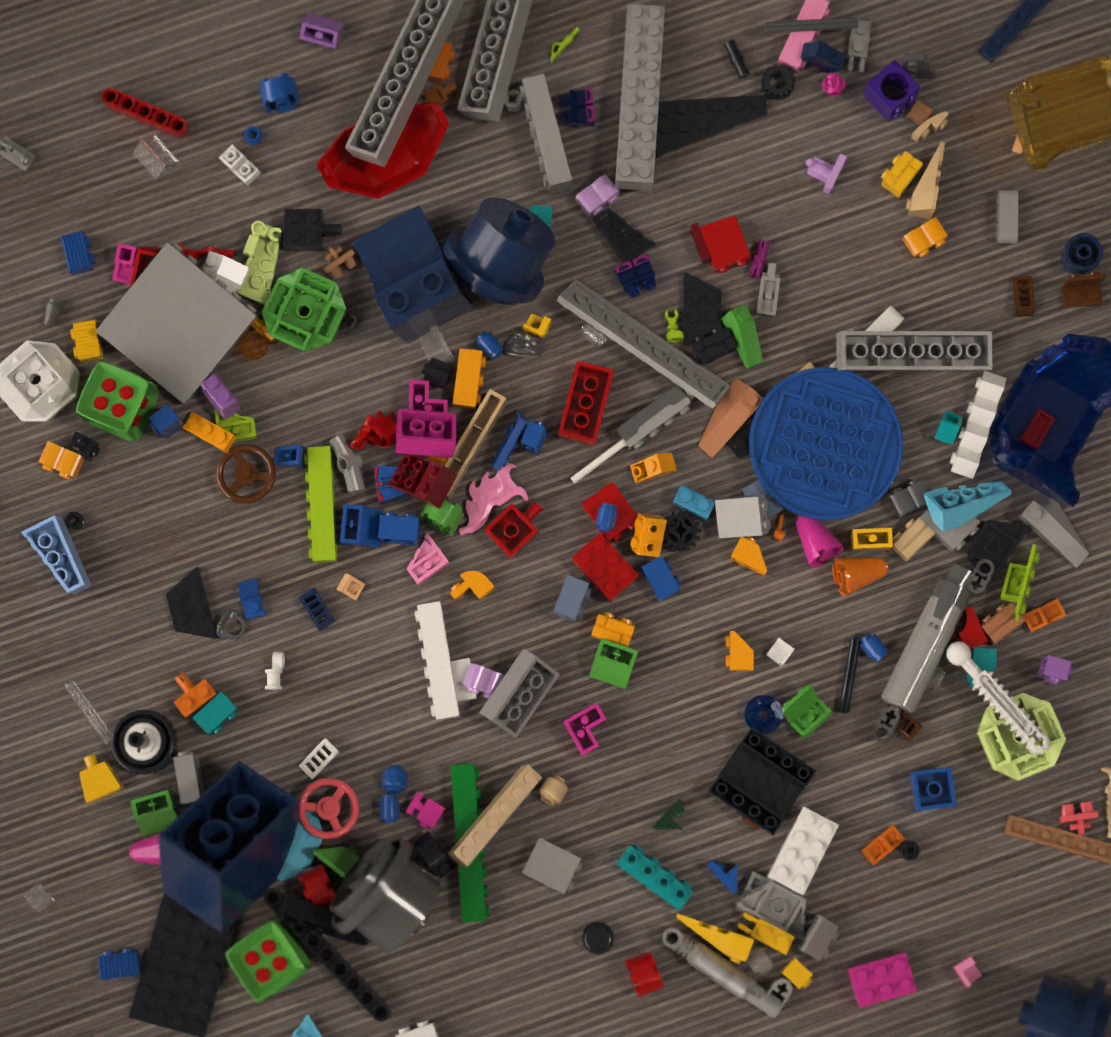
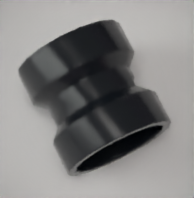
[898,840,920,860]

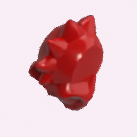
[350,410,397,450]

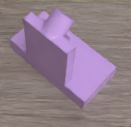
[806,154,847,195]

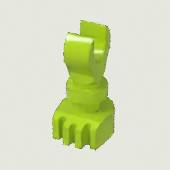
[665,309,684,343]

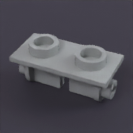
[0,136,36,171]

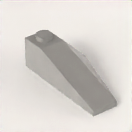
[1018,489,1089,568]

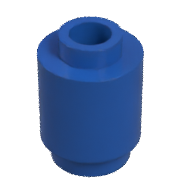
[476,331,504,360]
[595,503,618,533]
[860,633,888,662]
[380,795,400,823]

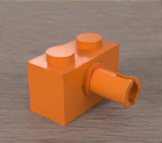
[174,672,218,719]

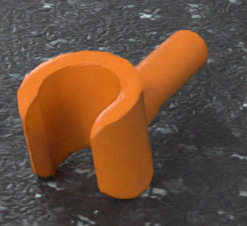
[773,514,786,542]

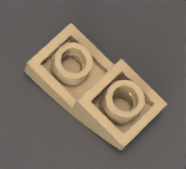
[911,112,949,142]

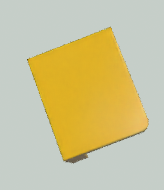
[523,314,552,340]

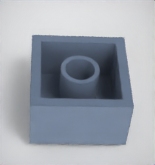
[553,575,592,623]

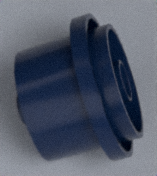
[444,198,555,305]
[1017,973,1111,1037]

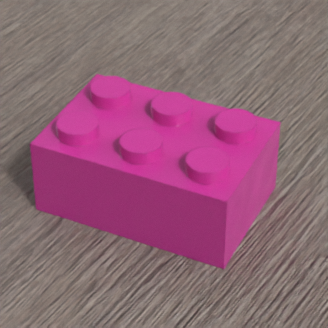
[396,409,456,458]
[847,952,917,1008]

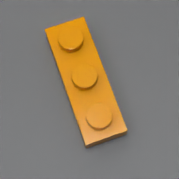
[182,412,237,453]

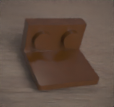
[1061,272,1106,309]

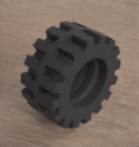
[761,64,795,101]

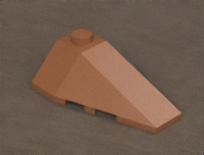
[698,378,764,459]

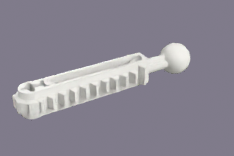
[946,641,1050,755]

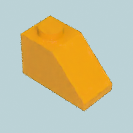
[730,536,767,576]

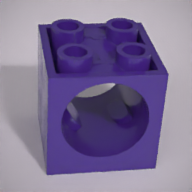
[863,59,920,122]

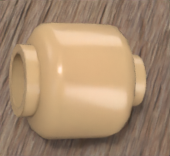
[539,775,568,806]

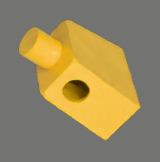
[79,754,124,803]

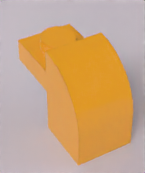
[450,571,495,601]

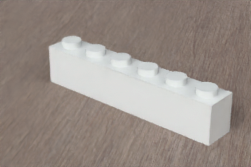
[414,601,460,721]

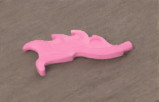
[458,463,529,535]

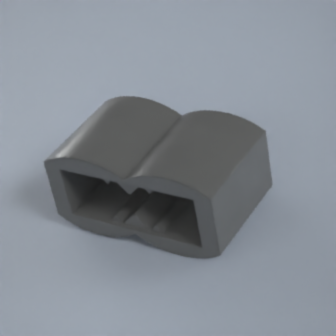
[888,479,930,519]

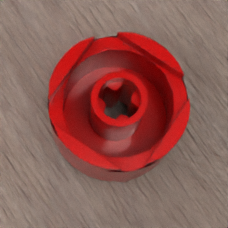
[298,862,336,906]
[624,951,664,998]

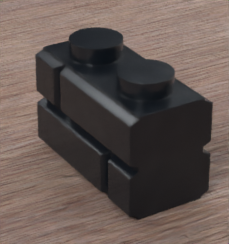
[692,327,737,366]

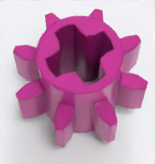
[822,74,846,96]

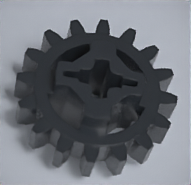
[663,510,702,553]

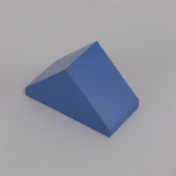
[275,445,306,468]

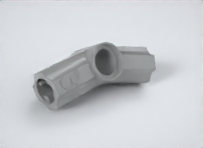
[329,434,365,493]

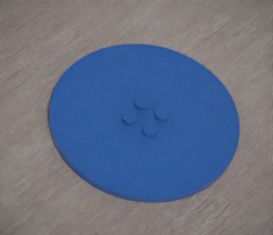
[749,367,903,521]

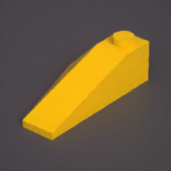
[676,914,754,964]

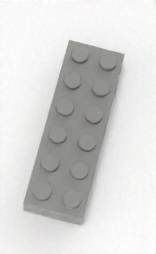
[520,74,572,196]

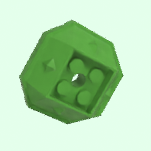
[262,268,347,352]

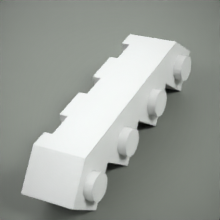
[949,371,1006,479]

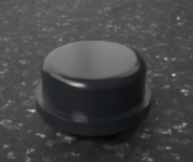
[582,922,614,955]

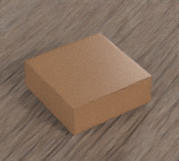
[907,100,933,125]

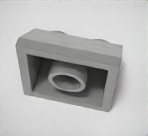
[797,915,840,961]

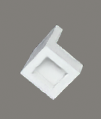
[766,638,794,667]

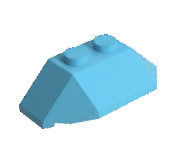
[277,811,323,881]

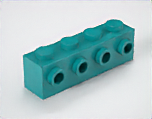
[616,844,693,911]

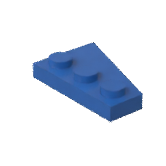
[491,409,528,471]

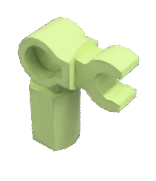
[243,221,282,258]

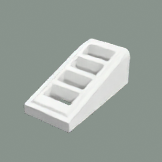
[299,738,340,780]

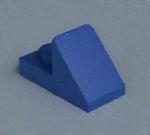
[238,578,266,620]
[706,860,738,894]

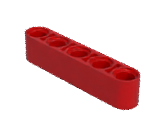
[101,88,189,138]

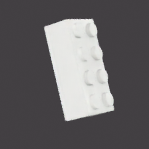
[767,807,839,895]

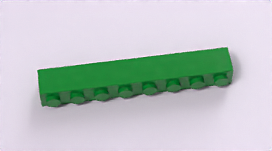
[451,763,490,923]

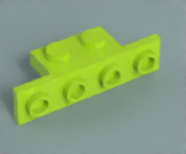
[1001,544,1040,621]

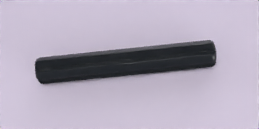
[838,637,861,714]

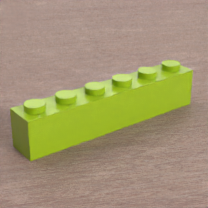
[304,446,338,564]

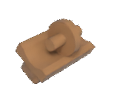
[323,246,358,280]

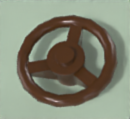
[215,444,276,504]

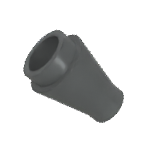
[43,298,64,327]

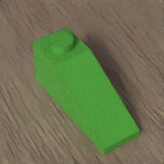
[722,305,763,369]

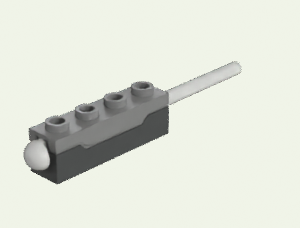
[570,385,694,484]

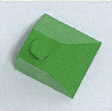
[313,846,361,878]

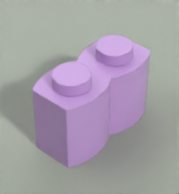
[576,174,619,217]
[463,663,505,699]

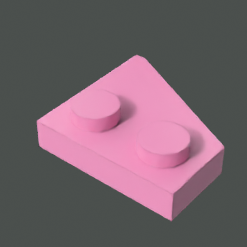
[407,533,450,586]

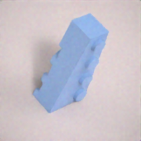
[21,515,92,594]

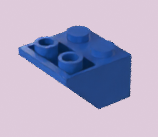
[340,504,384,548]

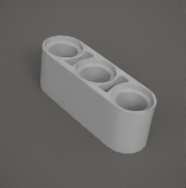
[996,190,1018,244]

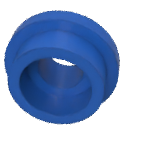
[244,126,263,145]

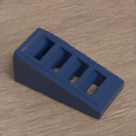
[299,588,336,631]

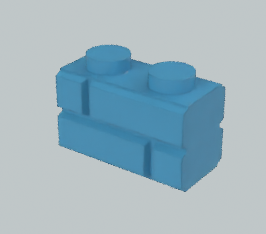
[672,485,715,522]

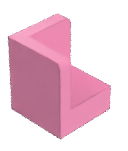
[952,956,982,987]

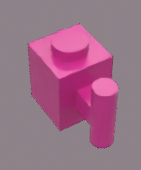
[405,792,446,830]

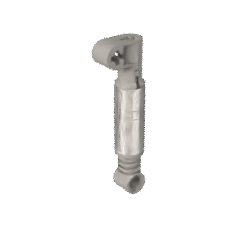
[662,928,792,1019]

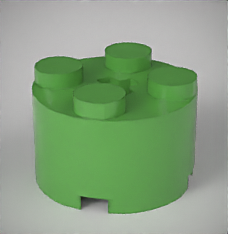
[419,498,464,536]

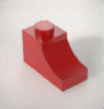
[955,606,988,649]

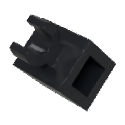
[67,432,100,461]

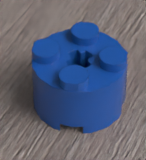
[259,73,301,114]

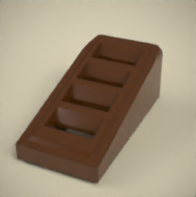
[1013,276,1035,317]
[878,704,923,742]

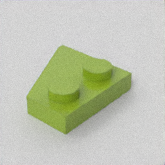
[214,408,257,442]

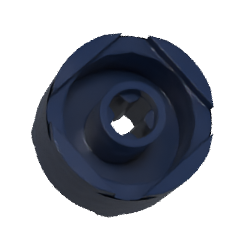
[1061,233,1103,276]

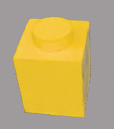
[781,958,813,989]

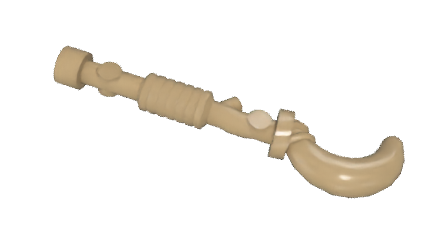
[1101,767,1111,838]

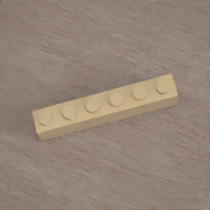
[444,389,507,500]
[447,764,542,867]

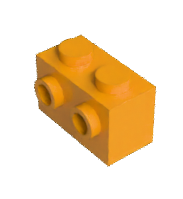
[631,513,667,557]

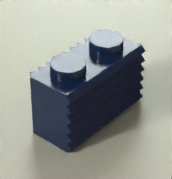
[800,40,845,73]

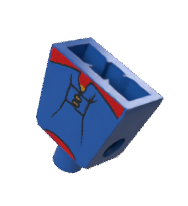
[374,466,409,505]

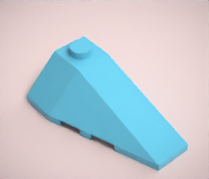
[924,481,1011,532]

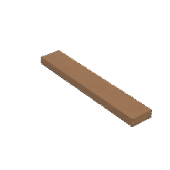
[1004,815,1111,864]

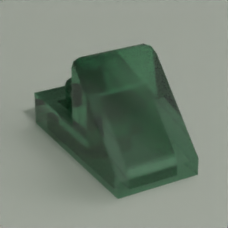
[652,799,685,830]

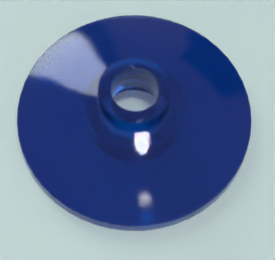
[744,695,783,734]

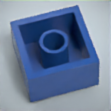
[378,512,422,546]
[909,767,957,812]

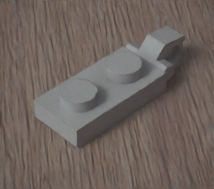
[756,263,780,317]

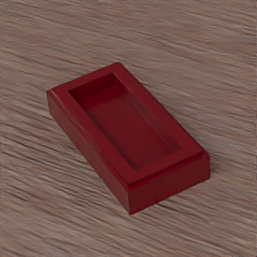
[690,222,710,264]
[1020,408,1056,451]

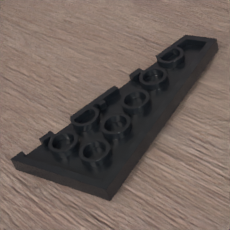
[656,95,767,158]

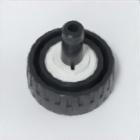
[111,710,179,775]

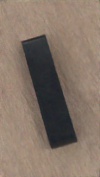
[277,896,369,946]

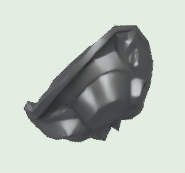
[503,331,541,357]

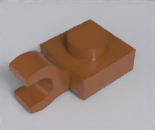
[423,82,459,106]

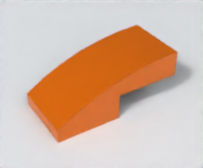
[1022,599,1067,632]
[861,824,906,866]

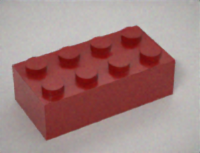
[558,361,614,447]

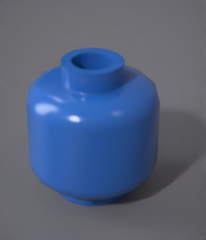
[381,765,408,795]

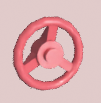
[299,778,360,839]

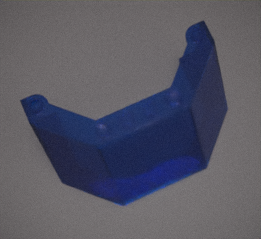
[989,334,1111,507]

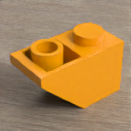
[630,453,677,484]
[726,631,754,672]

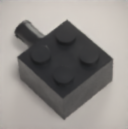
[283,209,342,251]

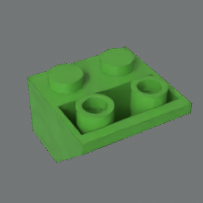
[589,638,638,689]
[130,790,179,839]

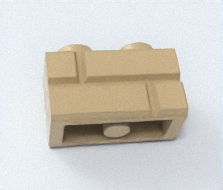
[892,517,936,562]

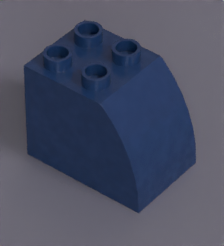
[158,761,300,934]

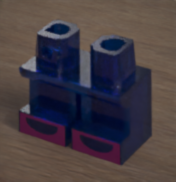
[560,87,595,128]
[614,253,656,298]

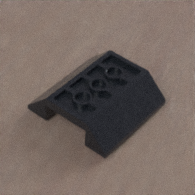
[708,727,817,836]

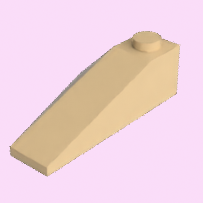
[906,142,945,219]

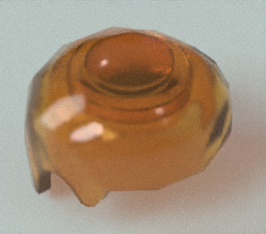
[239,331,268,360]

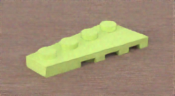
[236,223,282,306]

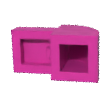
[112,243,139,284]

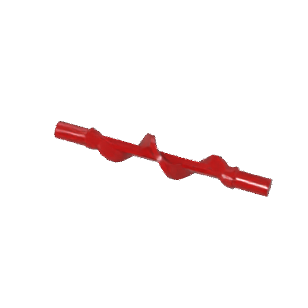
[140,243,235,259]

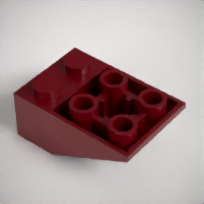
[388,454,457,509]

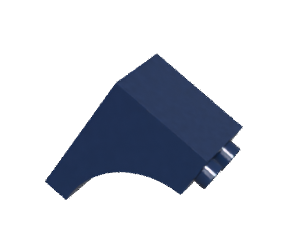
[353,205,474,344]

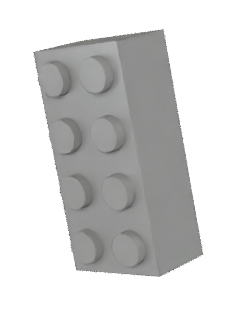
[479,649,560,738]

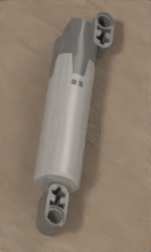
[873,559,995,744]

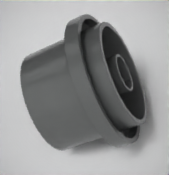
[330,837,441,953]

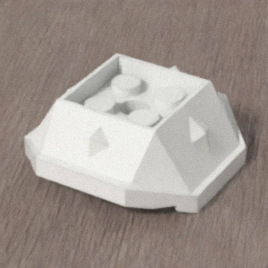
[0,341,81,422]

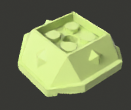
[977,693,1066,781]

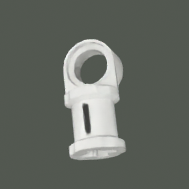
[265,652,285,690]

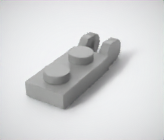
[847,20,871,72]

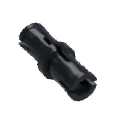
[724,40,750,79]

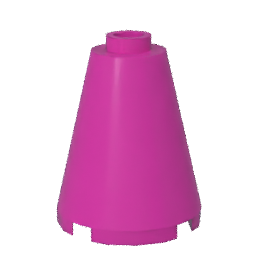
[796,516,844,568]
[129,833,160,865]

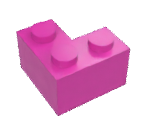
[408,380,448,413]
[563,702,607,757]

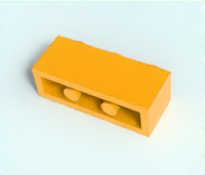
[453,348,486,410]

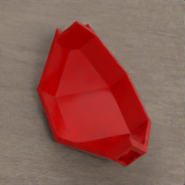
[316,102,449,199]

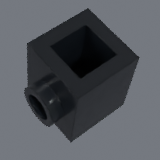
[422,357,454,389]

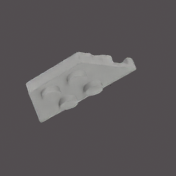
[736,879,806,941]

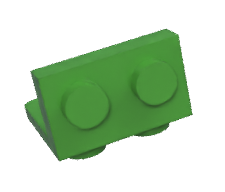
[781,684,833,740]

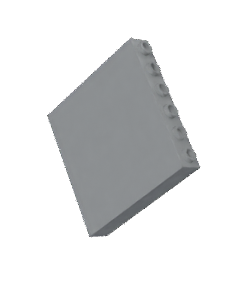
[96,242,259,404]

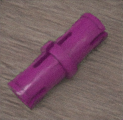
[749,239,771,279]

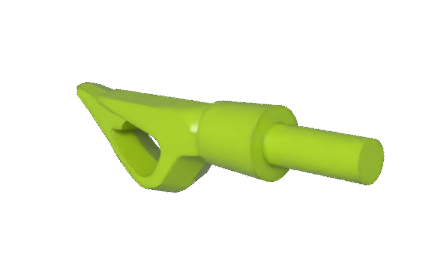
[550,27,580,64]

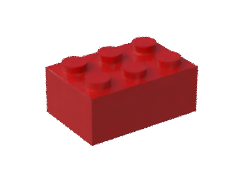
[572,532,639,603]

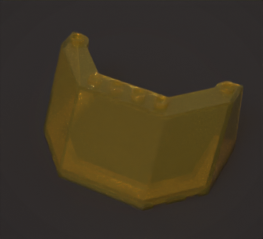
[1005,56,1111,172]

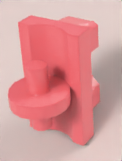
[1059,802,1098,835]

